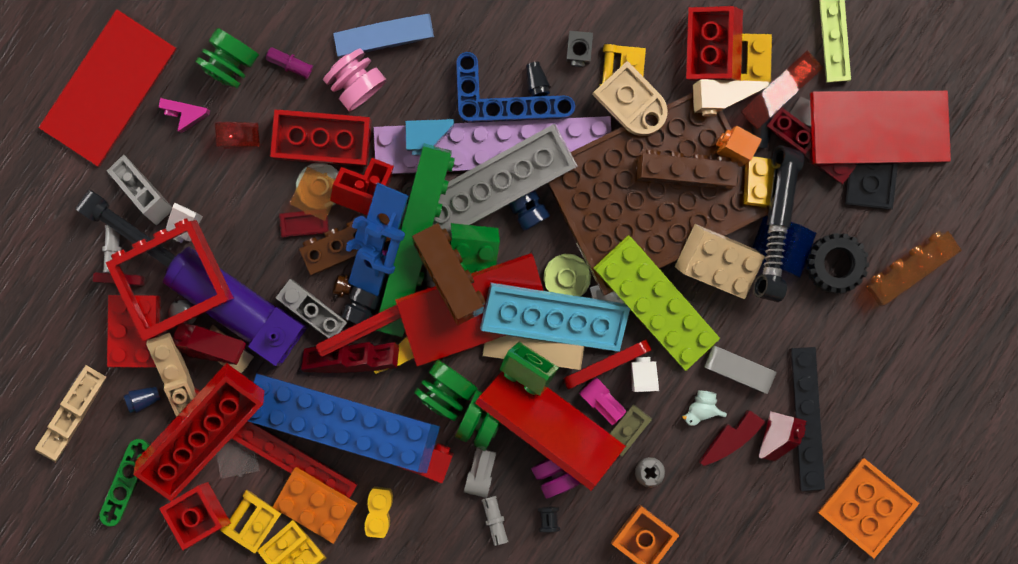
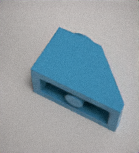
[405,119,454,156]

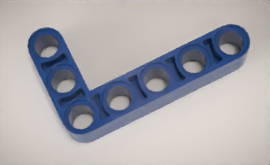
[457,52,575,123]

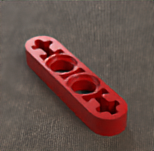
[563,339,652,389]

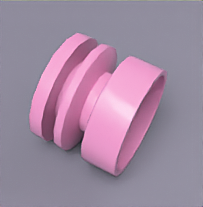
[323,48,387,111]

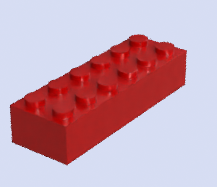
[133,363,264,501]

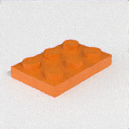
[273,467,357,544]

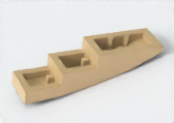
[483,335,584,370]
[35,365,106,463]

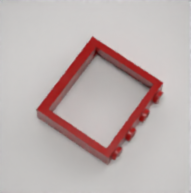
[106,218,234,341]

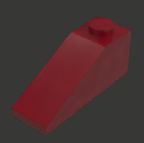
[173,324,247,365]

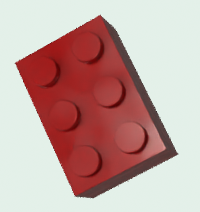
[686,6,743,82]
[107,295,161,367]

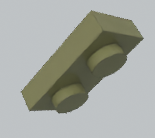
[610,404,652,456]

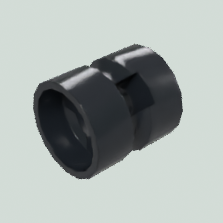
[340,286,382,324]

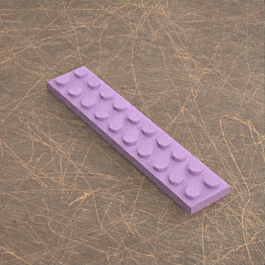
[374,116,611,174]

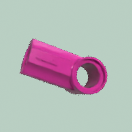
[579,377,627,425]

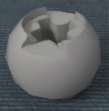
[635,457,665,488]

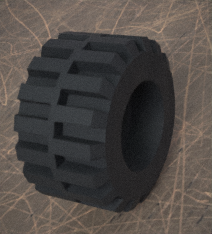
[806,233,869,293]

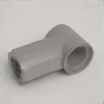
[464,448,496,498]

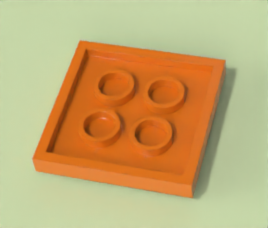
[818,457,920,559]

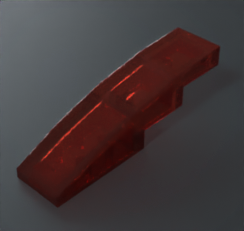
[741,50,824,129]

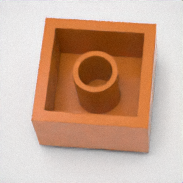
[611,504,679,564]

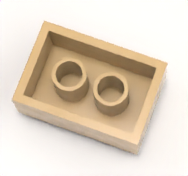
[675,224,765,299]

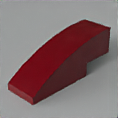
[699,410,765,466]

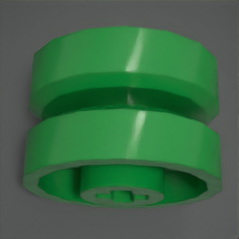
[455,390,501,451]

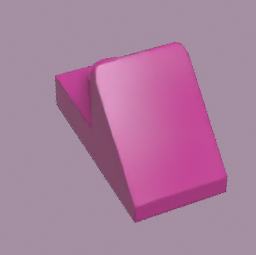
[159,98,210,133]

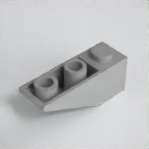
[276,279,347,338]

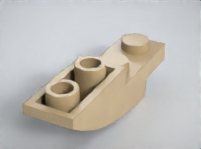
[146,333,196,417]

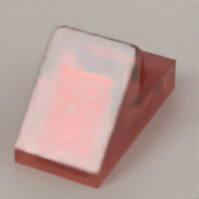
[215,122,260,149]

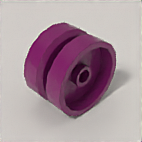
[531,458,580,499]

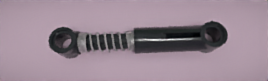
[753,145,804,302]

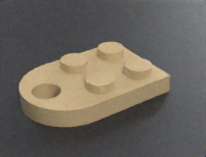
[592,61,668,136]

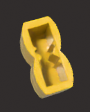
[365,487,393,538]

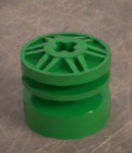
[195,28,259,89]
[414,360,478,421]

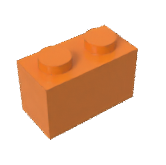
[716,126,762,167]

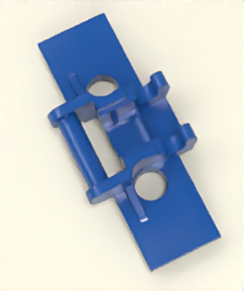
[345,183,408,296]

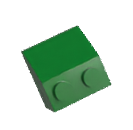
[500,342,559,396]

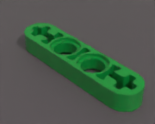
[99,439,150,526]

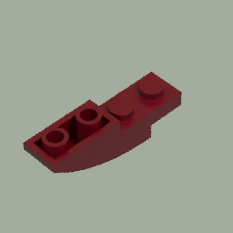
[767,107,857,185]

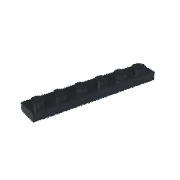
[791,347,825,491]

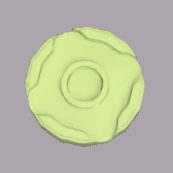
[544,254,591,297]

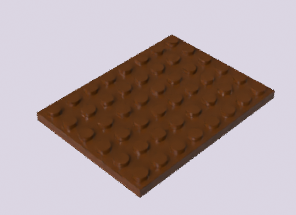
[547,93,769,296]

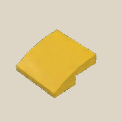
[257,520,326,564]

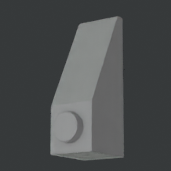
[107,155,172,225]

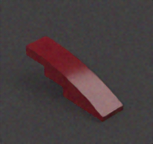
[301,342,399,373]

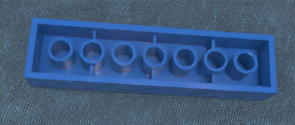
[248,374,440,473]

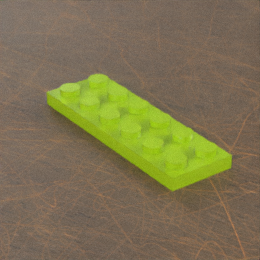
[593,235,720,371]

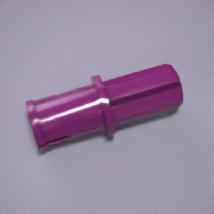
[266,47,313,79]

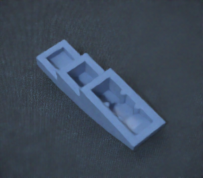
[333,14,434,57]

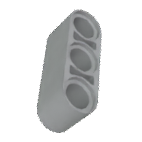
[704,345,777,394]

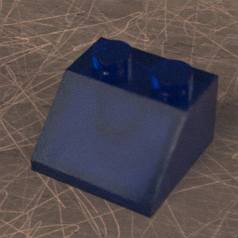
[752,215,817,277]

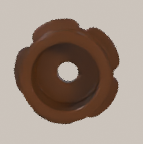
[333,275,351,298]

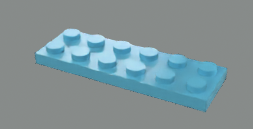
[480,283,630,352]

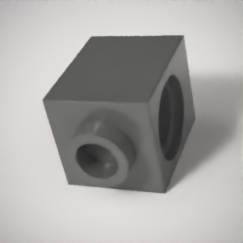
[566,31,593,67]

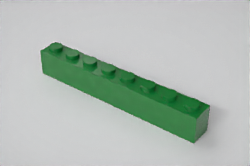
[376,143,455,337]

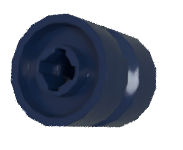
[508,190,550,231]

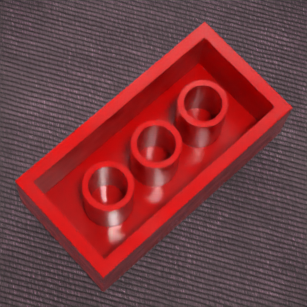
[270,109,372,167]

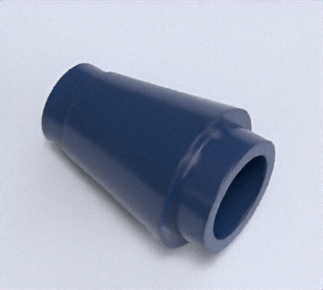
[123,386,161,413]

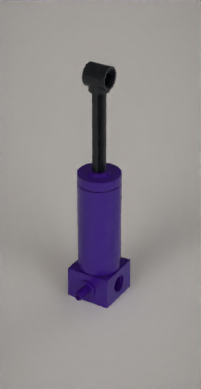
[75,189,308,366]

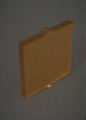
[289,166,335,221]

